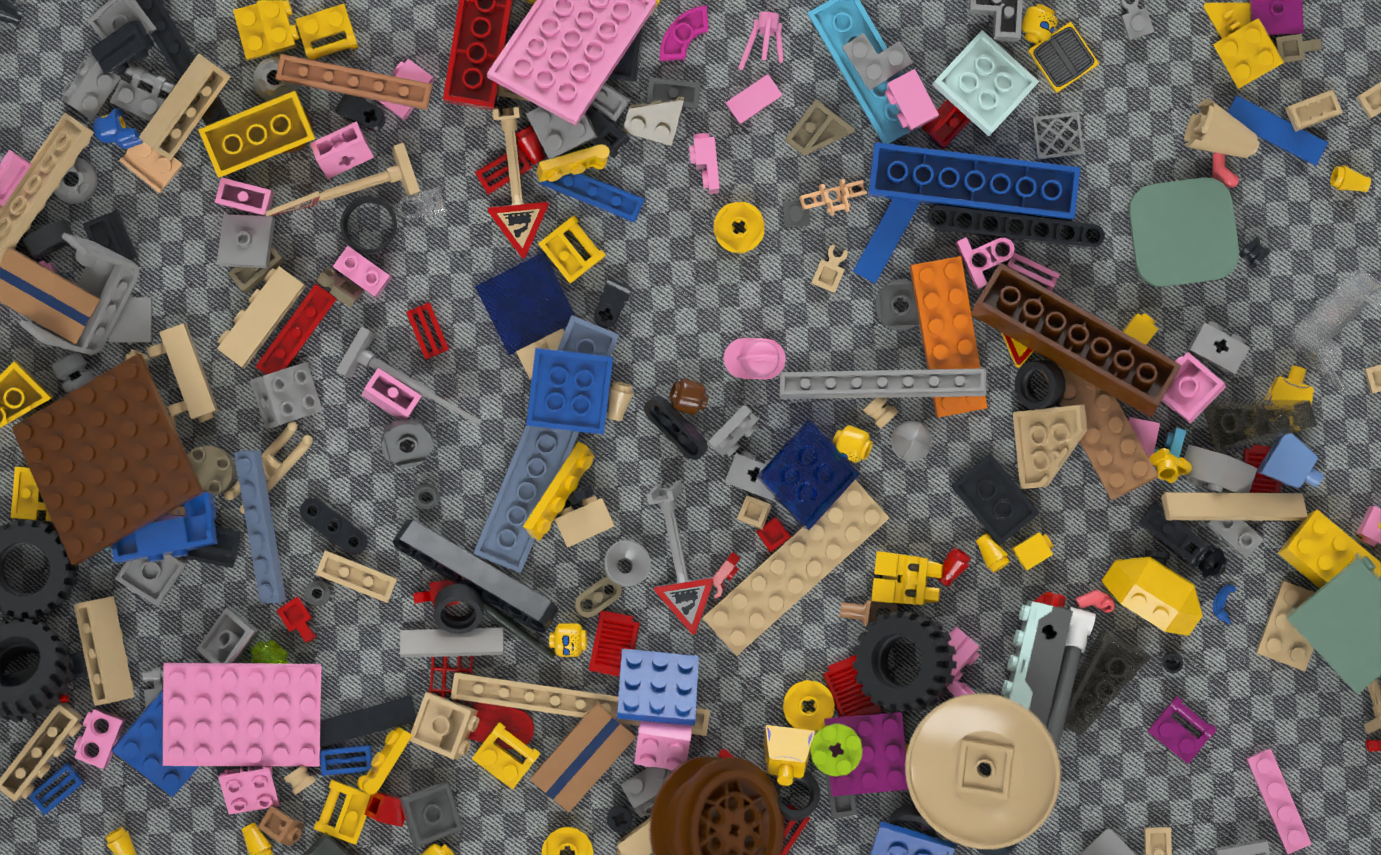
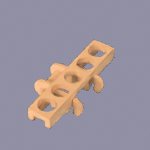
[799,179,867,216]

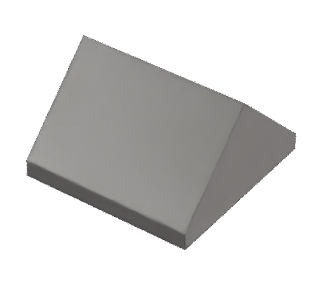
[196,607,259,663]

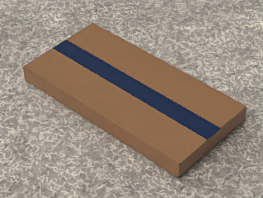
[0,248,101,344]
[530,702,636,812]

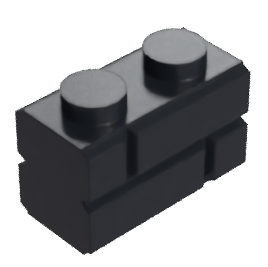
[90,20,154,76]

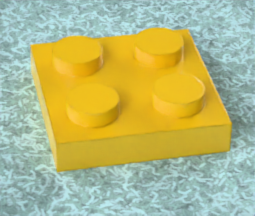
[1213,18,1285,89]

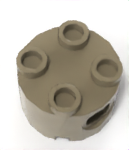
[187,446,237,497]

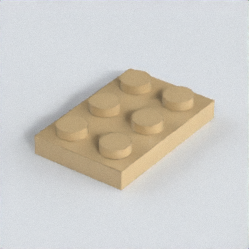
[1255,581,1315,671]

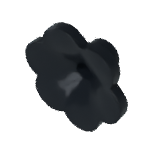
[1199,549,1228,579]

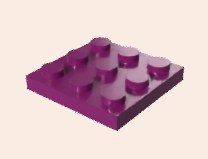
[824,711,909,796]

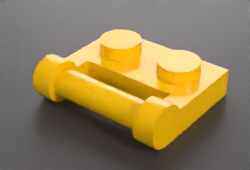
[295,4,359,61]
[538,215,606,284]
[472,722,540,790]
[313,780,370,845]

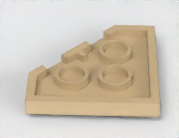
[1013,405,1087,489]

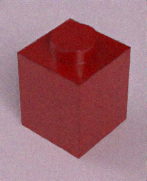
[364,791,405,827]

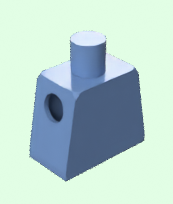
[1257,430,1324,488]

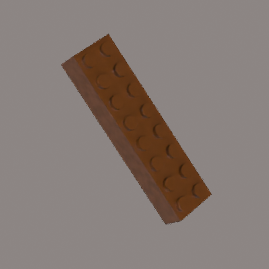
[971,263,1182,418]

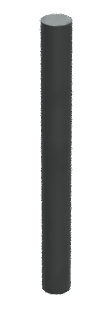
[483,600,556,662]

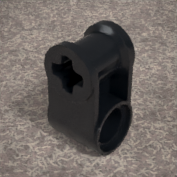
[334,94,386,131]
[594,277,632,329]

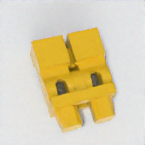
[871,551,943,605]

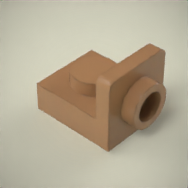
[258,806,305,846]

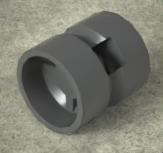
[51,352,95,395]

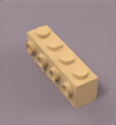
[139,54,231,161]
[217,266,307,368]
[74,596,134,706]
[0,703,84,802]

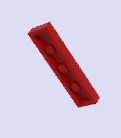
[255,284,337,375]

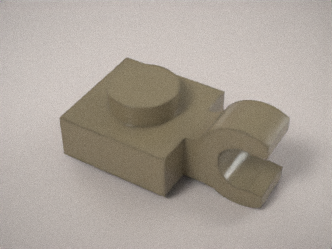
[1275,34,1322,63]

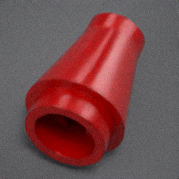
[515,125,546,165]
[936,547,971,587]

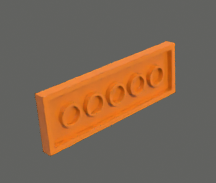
[909,256,988,418]

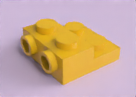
[233,0,299,61]

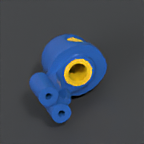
[93,108,143,149]

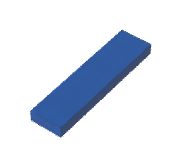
[1228,96,1328,166]
[540,173,645,223]
[853,200,920,284]

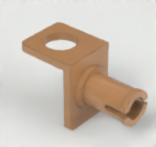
[840,600,898,627]

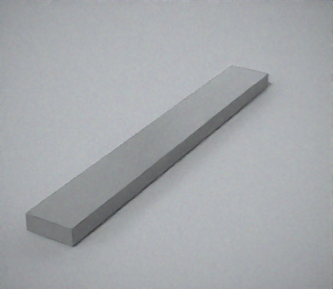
[779,369,987,399]

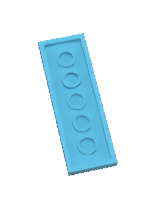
[807,0,910,144]

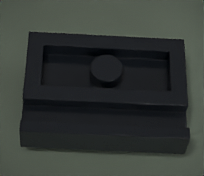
[83,209,138,260]
[182,526,242,568]

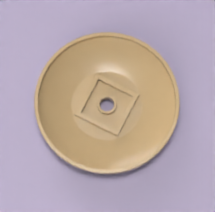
[905,693,1061,849]

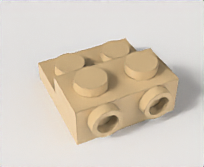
[409,692,479,759]

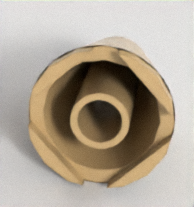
[1184,99,1259,158]

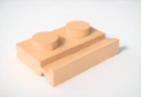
[119,141,184,194]

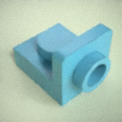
[1154,428,1187,458]

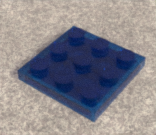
[475,252,575,356]
[756,420,860,530]

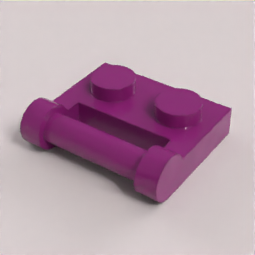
[1147,696,1217,764]

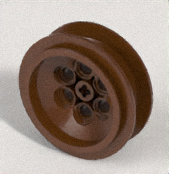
[650,756,784,855]

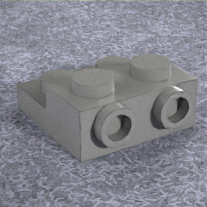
[708,404,759,457]

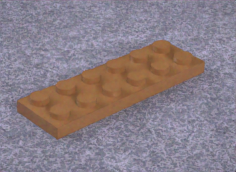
[1041,360,1158,501]

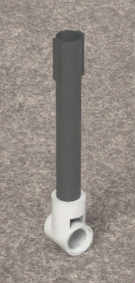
[1046,607,1096,751]

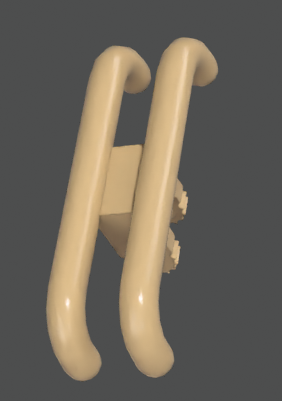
[224,421,313,514]

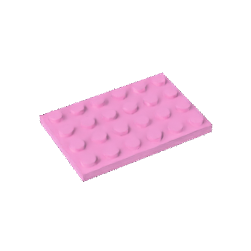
[487,0,657,126]
[163,663,321,766]

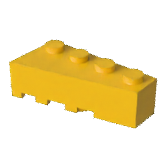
[0,360,53,428]

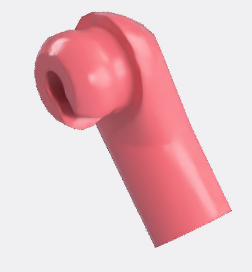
[1212,153,1239,188]
[1075,590,1115,613]

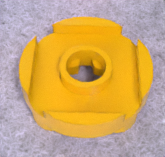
[714,202,765,254]
[783,680,834,731]
[542,827,594,855]

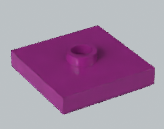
[1250,0,1304,36]

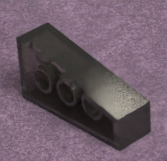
[1203,399,1317,453]
[1064,630,1152,736]

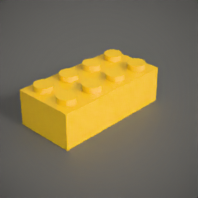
[198,91,316,178]
[1278,510,1381,588]

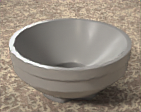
[253,56,299,101]
[53,157,98,204]
[604,540,651,587]

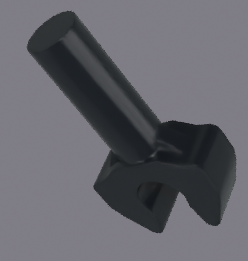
[568,485,595,506]

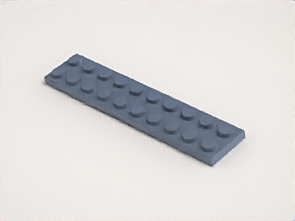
[473,315,619,573]

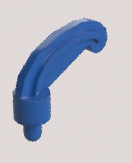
[1213,585,1236,624]

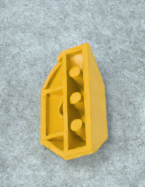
[1102,557,1203,636]

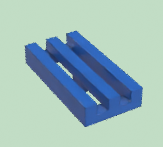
[320,745,373,776]
[29,762,85,815]

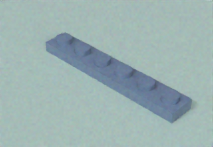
[234,450,286,603]

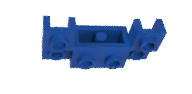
[112,492,218,563]

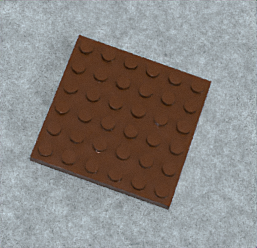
[11,354,204,565]

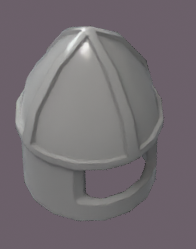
[891,420,932,462]

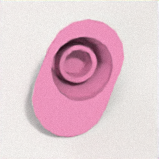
[724,338,786,380]

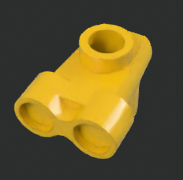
[1149,448,1192,483]

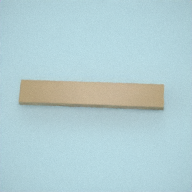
[1161,492,1308,521]

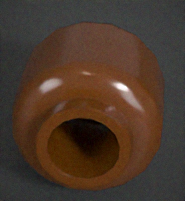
[669,378,709,415]

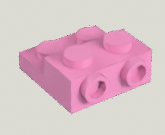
[689,133,720,194]
[1162,352,1226,424]

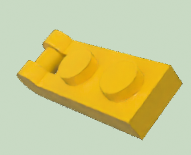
[536,144,610,182]
[357,727,412,795]

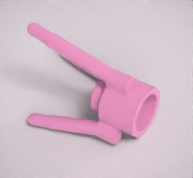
[739,12,783,70]

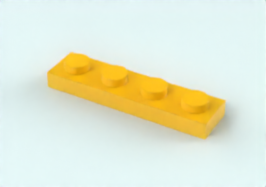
[523,441,595,541]

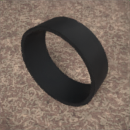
[340,196,397,253]

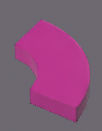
[660,5,709,62]

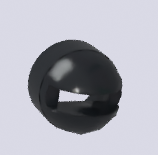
[1162,651,1183,673]

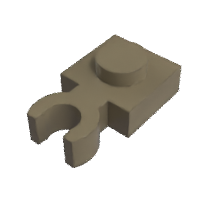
[317,267,365,308]

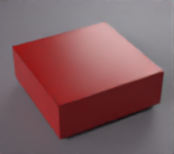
[755,517,791,552]

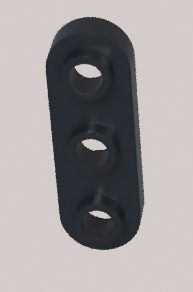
[644,396,708,460]
[300,498,368,555]

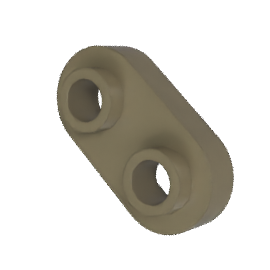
[575,577,622,617]

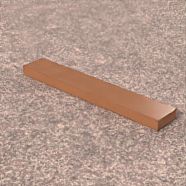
[276,54,433,110]

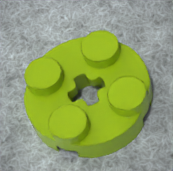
[810,723,863,776]

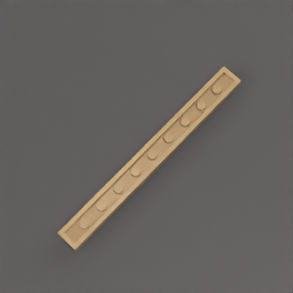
[451,672,710,736]

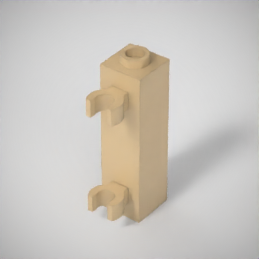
[146,323,219,423]

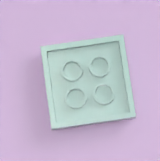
[932,30,1039,136]

